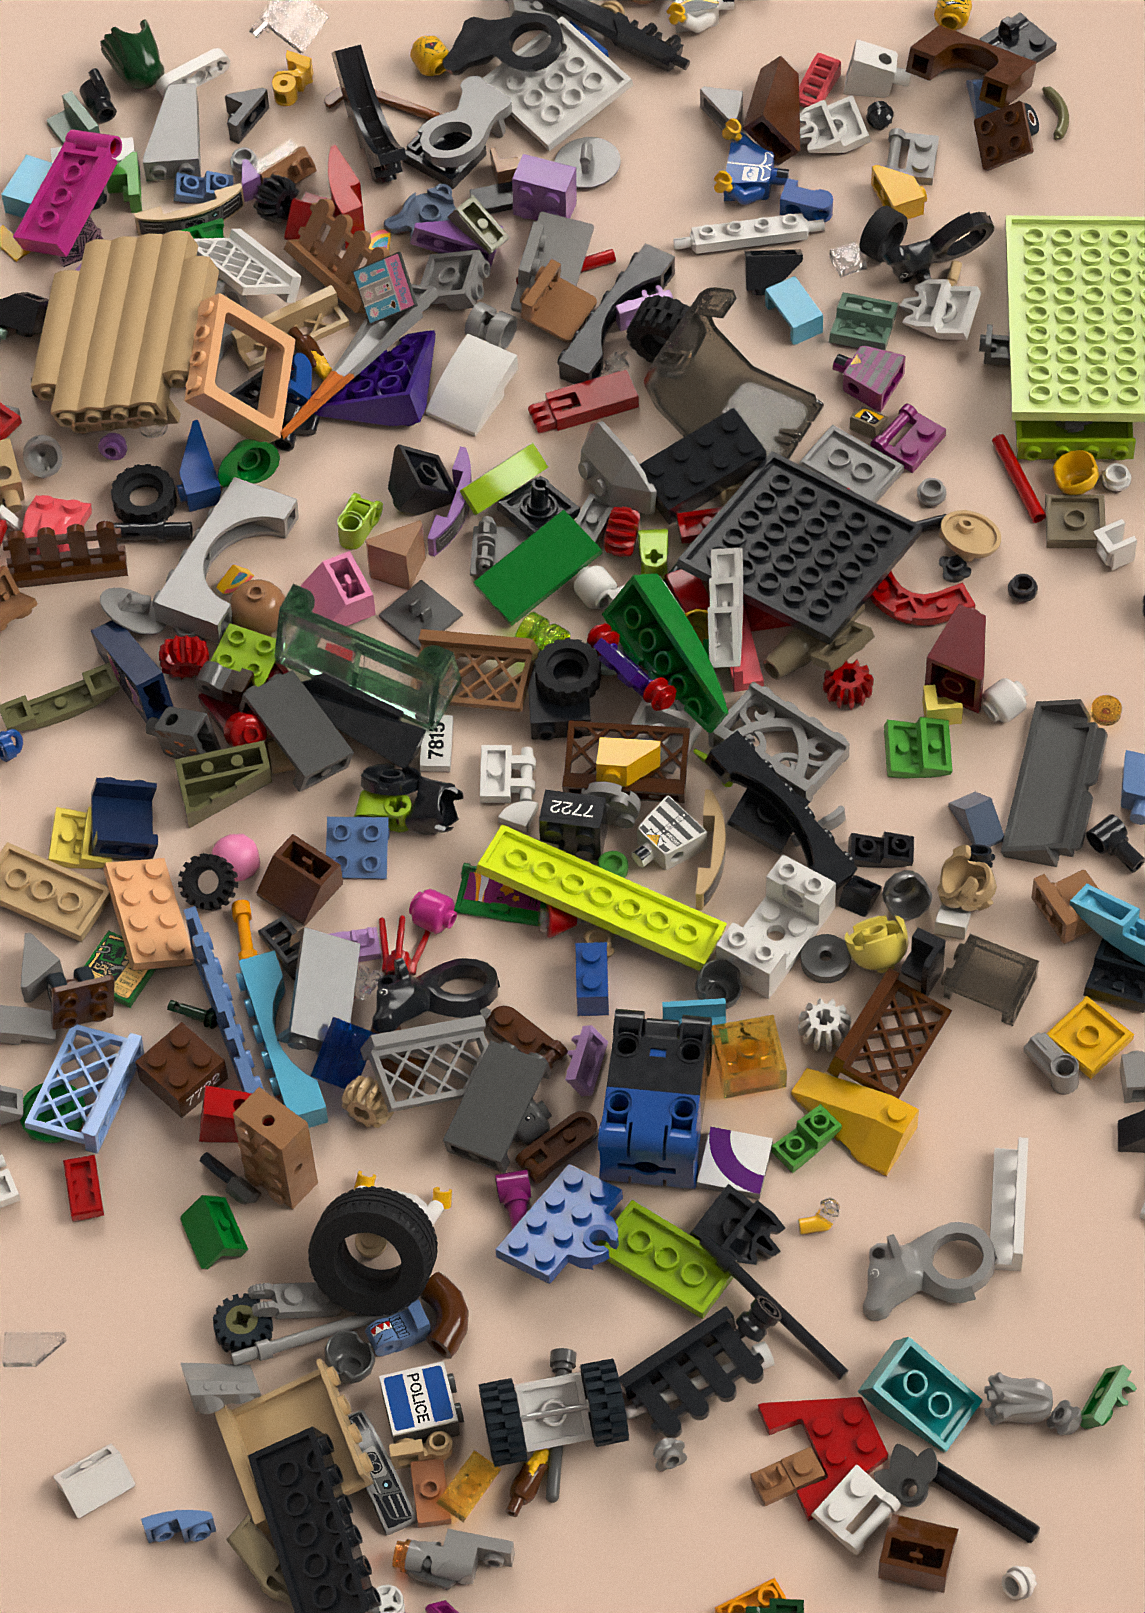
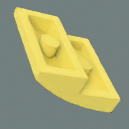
[47,807,112,869]

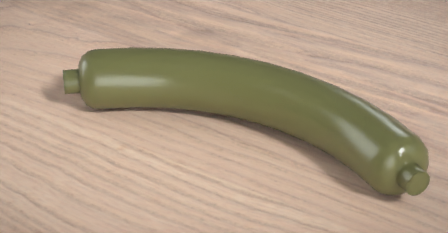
[1042,86,1069,140]

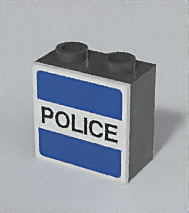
[379,1361,464,1444]

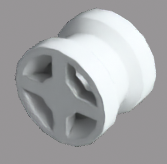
[376,1585,405,1613]

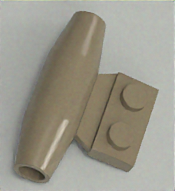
[763,604,875,680]

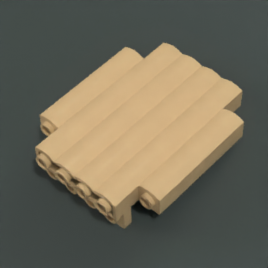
[30,231,219,434]

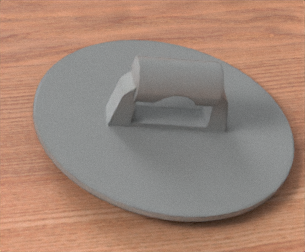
[555,137,621,188]
[100,588,166,635]

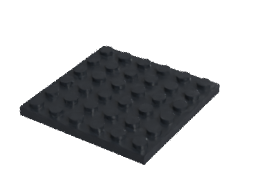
[677,451,922,645]

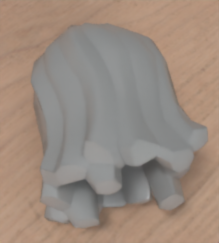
[984,1372,1053,1426]

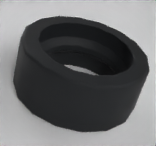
[859,205,908,263]

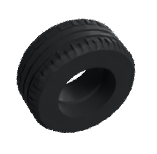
[308,1186,438,1316]

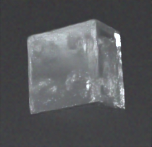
[249,0,329,54]

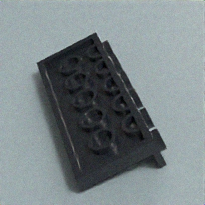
[247,1426,382,1613]

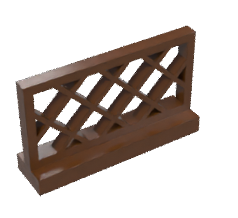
[562,721,690,803]
[827,967,952,1099]

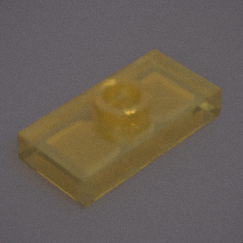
[437,1450,501,1523]

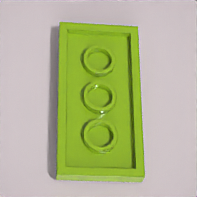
[597,1200,733,1319]

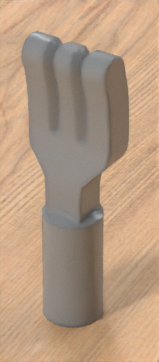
[791,806,846,847]

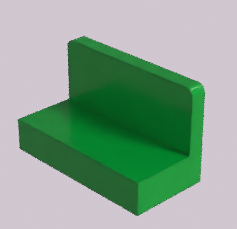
[180,1195,248,1269]

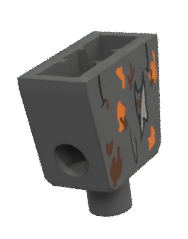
[146,706,221,759]

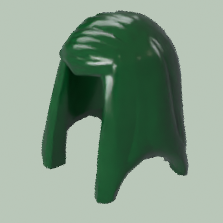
[100,19,165,89]

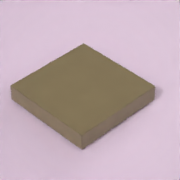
[1045,494,1106,548]

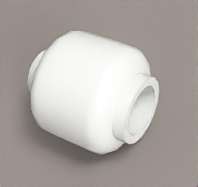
[574,565,618,610]
[981,678,1027,723]

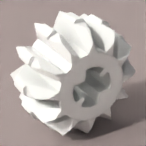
[798,998,851,1052]

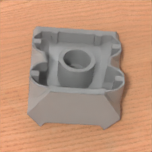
[181,1363,261,1414]

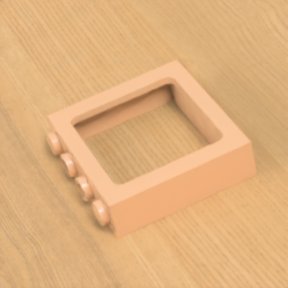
[184,293,295,443]

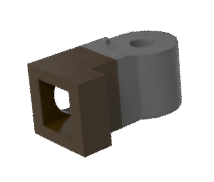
[194,661,255,707]

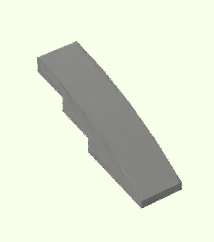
[0,1005,56,1045]

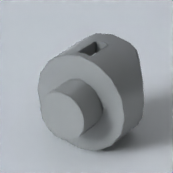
[23,435,63,478]

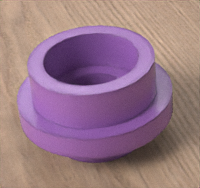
[98,433,127,460]

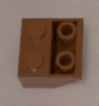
[256,834,343,926]
[878,1514,959,1593]

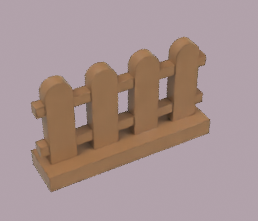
[284,199,390,314]

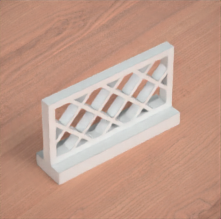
[194,229,302,303]

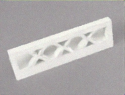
[990,1137,1028,1271]

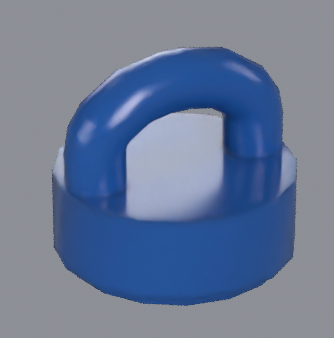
[0,729,23,762]

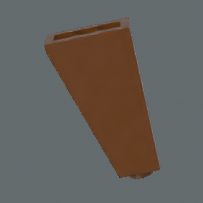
[742,56,800,165]

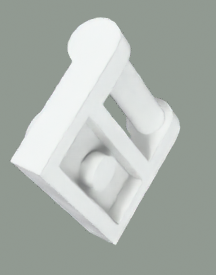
[811,1464,901,1555]

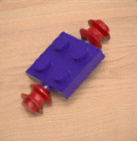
[587,623,676,711]

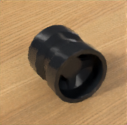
[736,1296,782,1342]

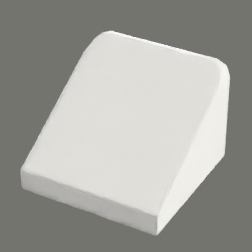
[934,905,971,939]

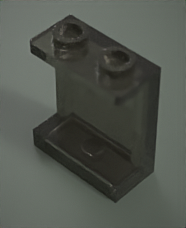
[941,934,1039,1026]

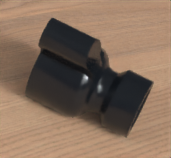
[79,68,117,123]
[271,403,320,451]

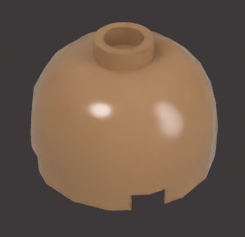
[229,579,288,637]

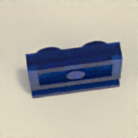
[311,1017,377,1089]

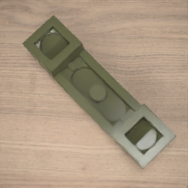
[0,662,121,731]

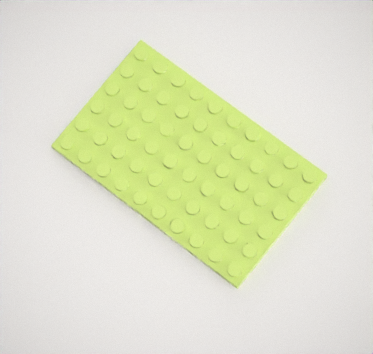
[1005,215,1145,422]

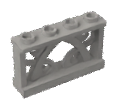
[708,682,850,802]

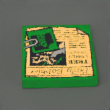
[84,930,157,1008]

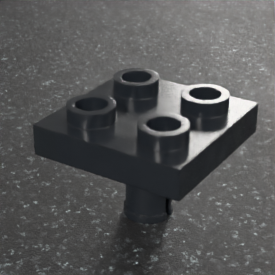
[497,476,580,537]

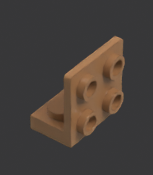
[1031,870,1099,944]

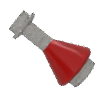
[538,904,601,939]

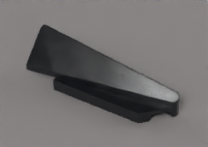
[302,673,426,769]

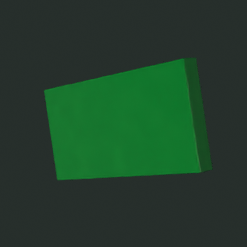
[473,510,602,626]

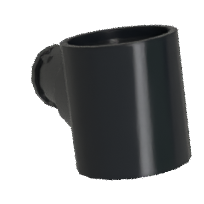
[1086,814,1145,873]

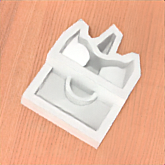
[800,95,872,153]
[899,279,981,340]

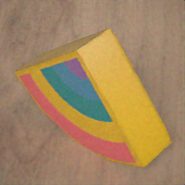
[369,229,392,251]
[216,564,255,594]

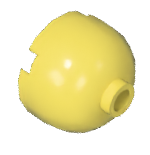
[845,915,909,973]

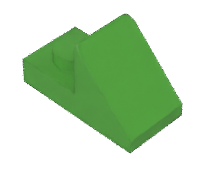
[106,152,142,213]

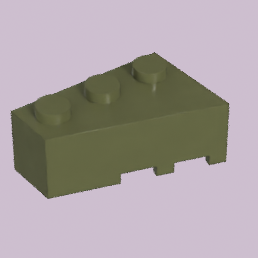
[174,740,272,828]

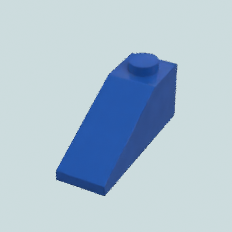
[176,420,221,512]

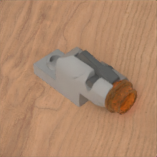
[392,1529,515,1590]

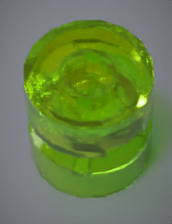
[515,612,571,651]

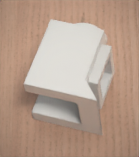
[1093,519,1137,570]

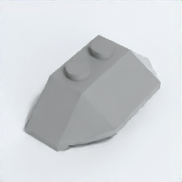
[578,421,657,515]

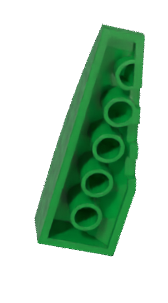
[602,573,729,733]

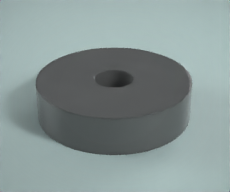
[801,934,851,983]

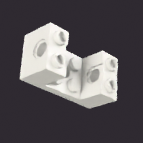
[716,855,836,999]

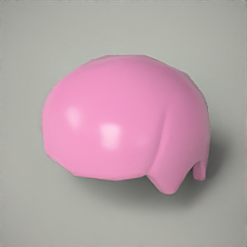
[212,834,260,881]

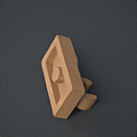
[258,146,317,184]
[750,1447,825,1506]

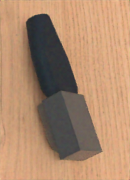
[200,1152,262,1204]

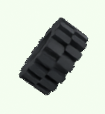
[178,853,238,911]

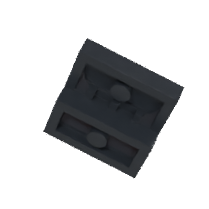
[1083,938,1145,1013]

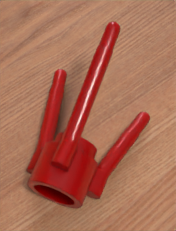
[379,915,431,975]

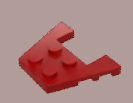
[758,1397,888,1522]

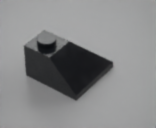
[745,249,803,295]
[388,444,456,515]

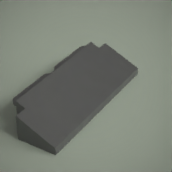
[1001,699,1108,867]

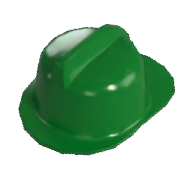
[218,439,280,488]

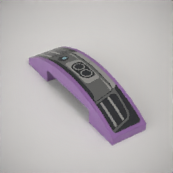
[427,446,472,557]

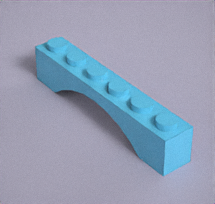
[235,950,329,1128]

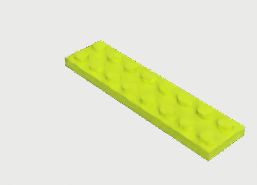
[476,824,727,971]

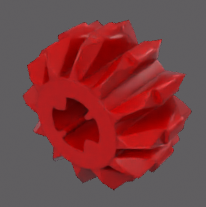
[604,506,640,557]
[159,634,209,680]
[823,659,874,710]

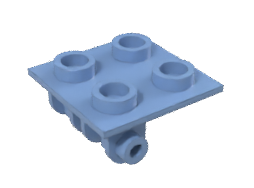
[326,817,390,879]

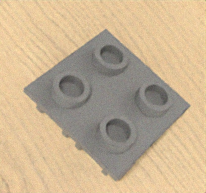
[470,516,529,576]

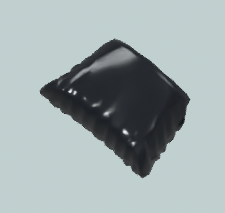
[405,776,463,835]

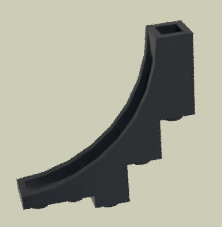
[331,44,407,183]

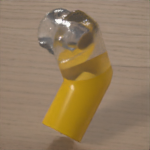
[798,1197,840,1235]

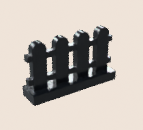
[619,1306,765,1438]

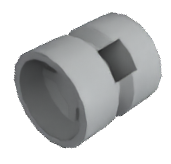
[465,302,518,349]

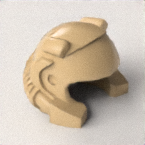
[937,844,997,911]

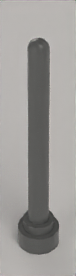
[546,1348,577,1503]

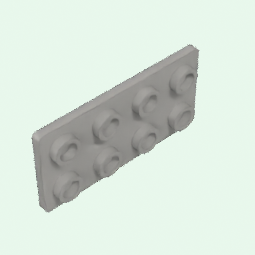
[511,212,594,313]

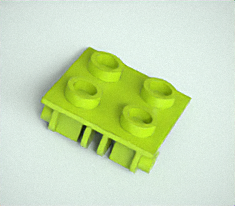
[211,623,284,687]

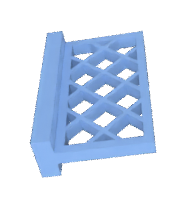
[25,1024,144,1154]

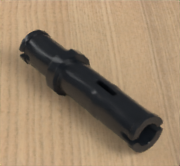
[113,519,193,543]

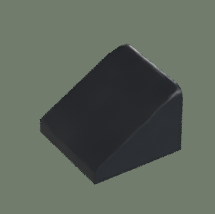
[839,875,882,917]

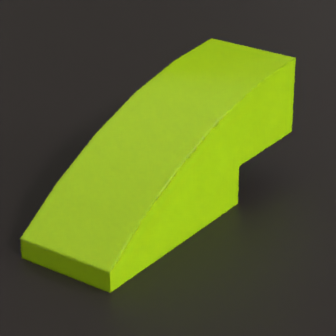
[460,443,548,515]

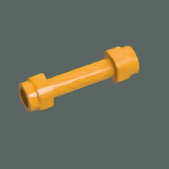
[231,900,257,960]

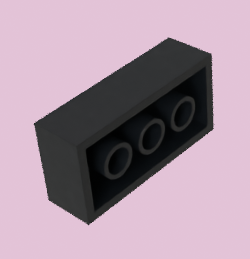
[639,407,767,525]

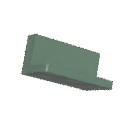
[47,91,100,144]

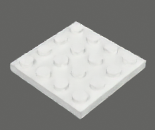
[482,16,633,151]

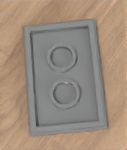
[799,425,904,503]

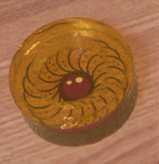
[1091,695,1122,726]

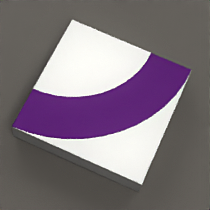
[697,1126,773,1199]

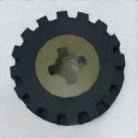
[213,1293,273,1353]

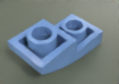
[174,171,233,203]
[141,1510,216,1543]

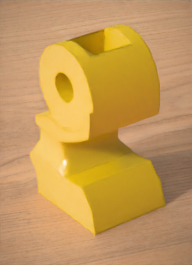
[272,50,314,106]

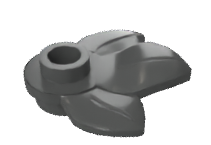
[874,1444,938,1508]

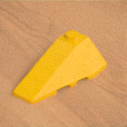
[791,1068,919,1176]

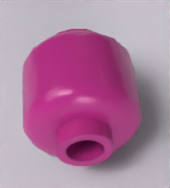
[409,889,457,934]

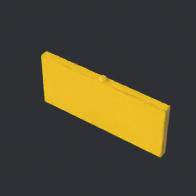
[0,225,31,262]

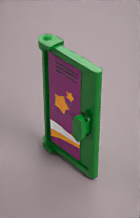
[454,862,546,927]

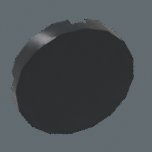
[361,763,421,796]

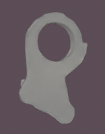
[417,76,512,167]

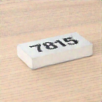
[420,715,453,772]

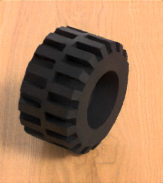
[626,295,706,370]

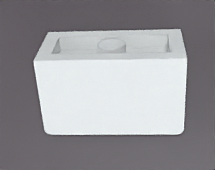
[53,1444,135,1518]

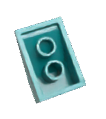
[857,1337,983,1452]

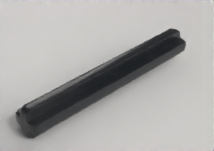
[932,1461,1040,1543]

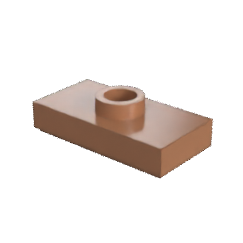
[410,1459,452,1528]

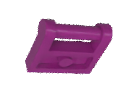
[870,403,946,473]

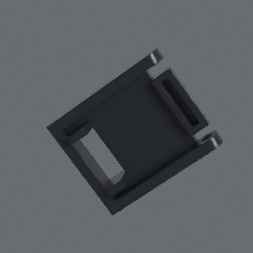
[402,132,487,189]

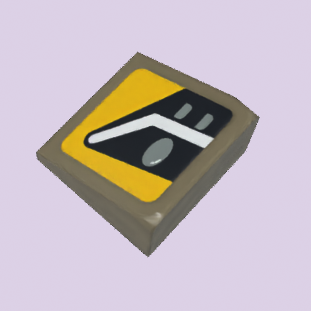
[849,406,888,439]

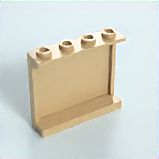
[214,1359,374,1535]

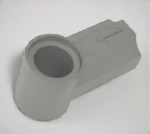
[1024,1032,1079,1094]

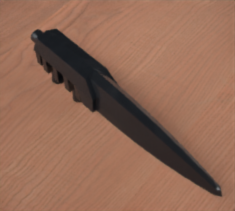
[544,0,690,72]

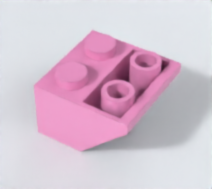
[298,551,376,636]

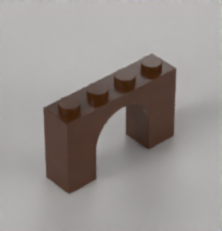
[905,25,1037,108]

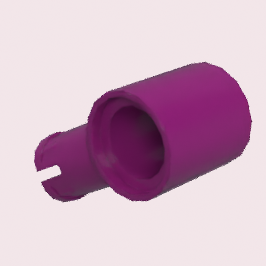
[495,1169,532,1229]

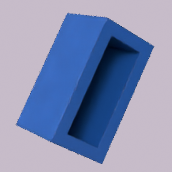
[575,942,609,1016]

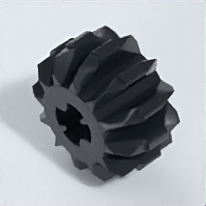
[253,174,299,224]

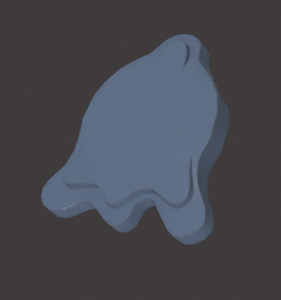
[384,184,456,254]

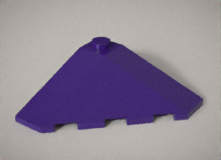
[311,330,436,426]

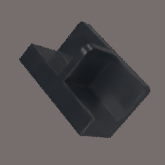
[901,927,946,996]

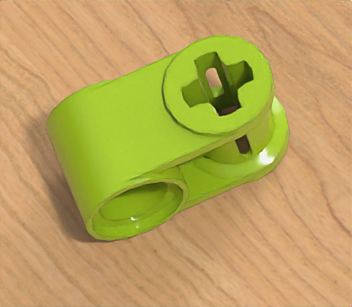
[337,492,383,550]
[638,529,669,579]
[354,790,412,833]

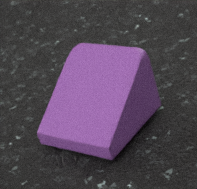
[242,159,261,202]

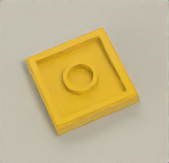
[1046,996,1134,1079]

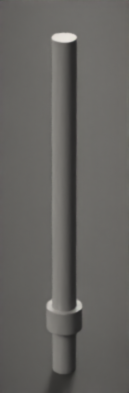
[231,1298,419,1366]

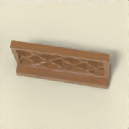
[407,629,540,712]

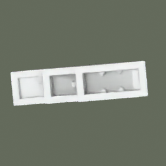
[708,548,743,668]

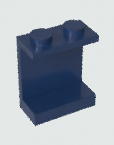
[91,777,158,860]

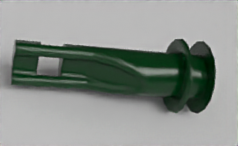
[167,1000,218,1029]

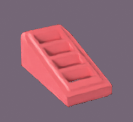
[799,53,841,108]

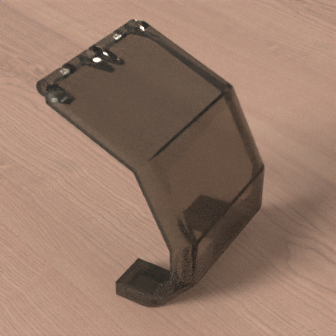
[644,287,824,459]

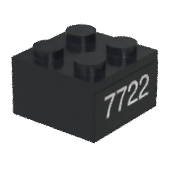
[539,789,607,861]

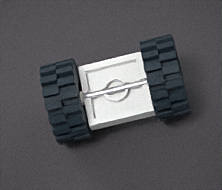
[479,1358,629,1467]

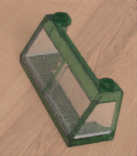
[274,583,462,731]

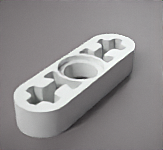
[156,48,230,98]

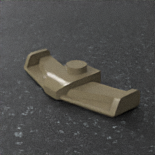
[226,1514,292,1605]

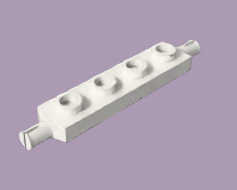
[673,213,825,254]

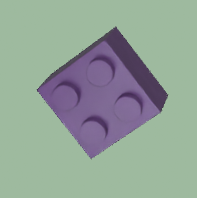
[512,154,577,221]

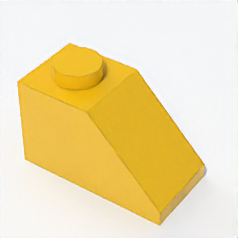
[871,165,927,220]
[596,737,661,787]

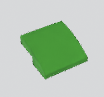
[884,717,953,778]

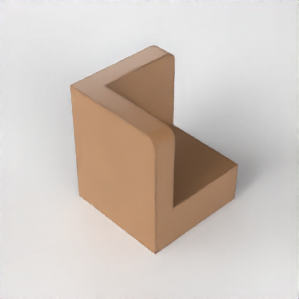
[490,147,521,184]

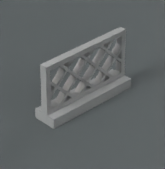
[360,1015,488,1112]

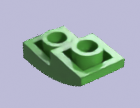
[771,1104,842,1173]

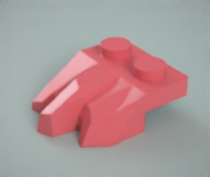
[22,495,92,555]

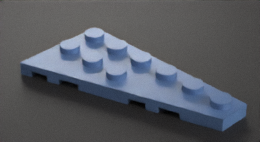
[183,906,264,1093]

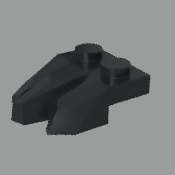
[689,1184,786,1265]

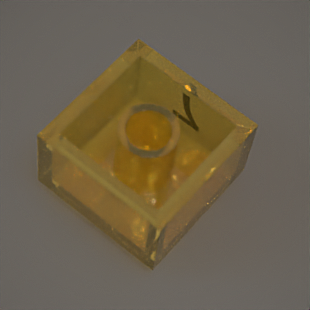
[712,1015,787,1099]

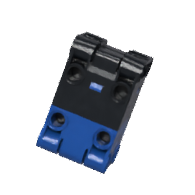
[598,1008,712,1189]

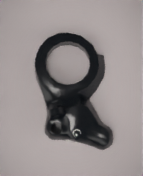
[372,957,500,1033]

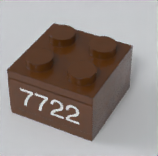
[135,1022,228,1118]

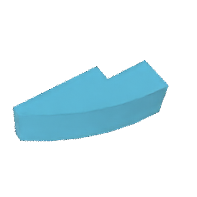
[1070,883,1145,965]

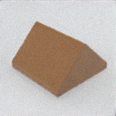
[365,520,426,590]

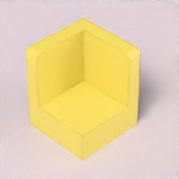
[922,685,963,725]

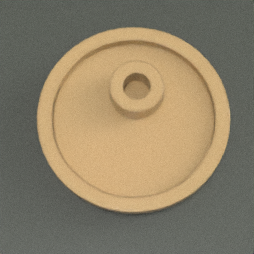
[939,510,1001,562]

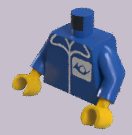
[714,118,789,205]

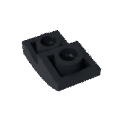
[848,831,914,868]

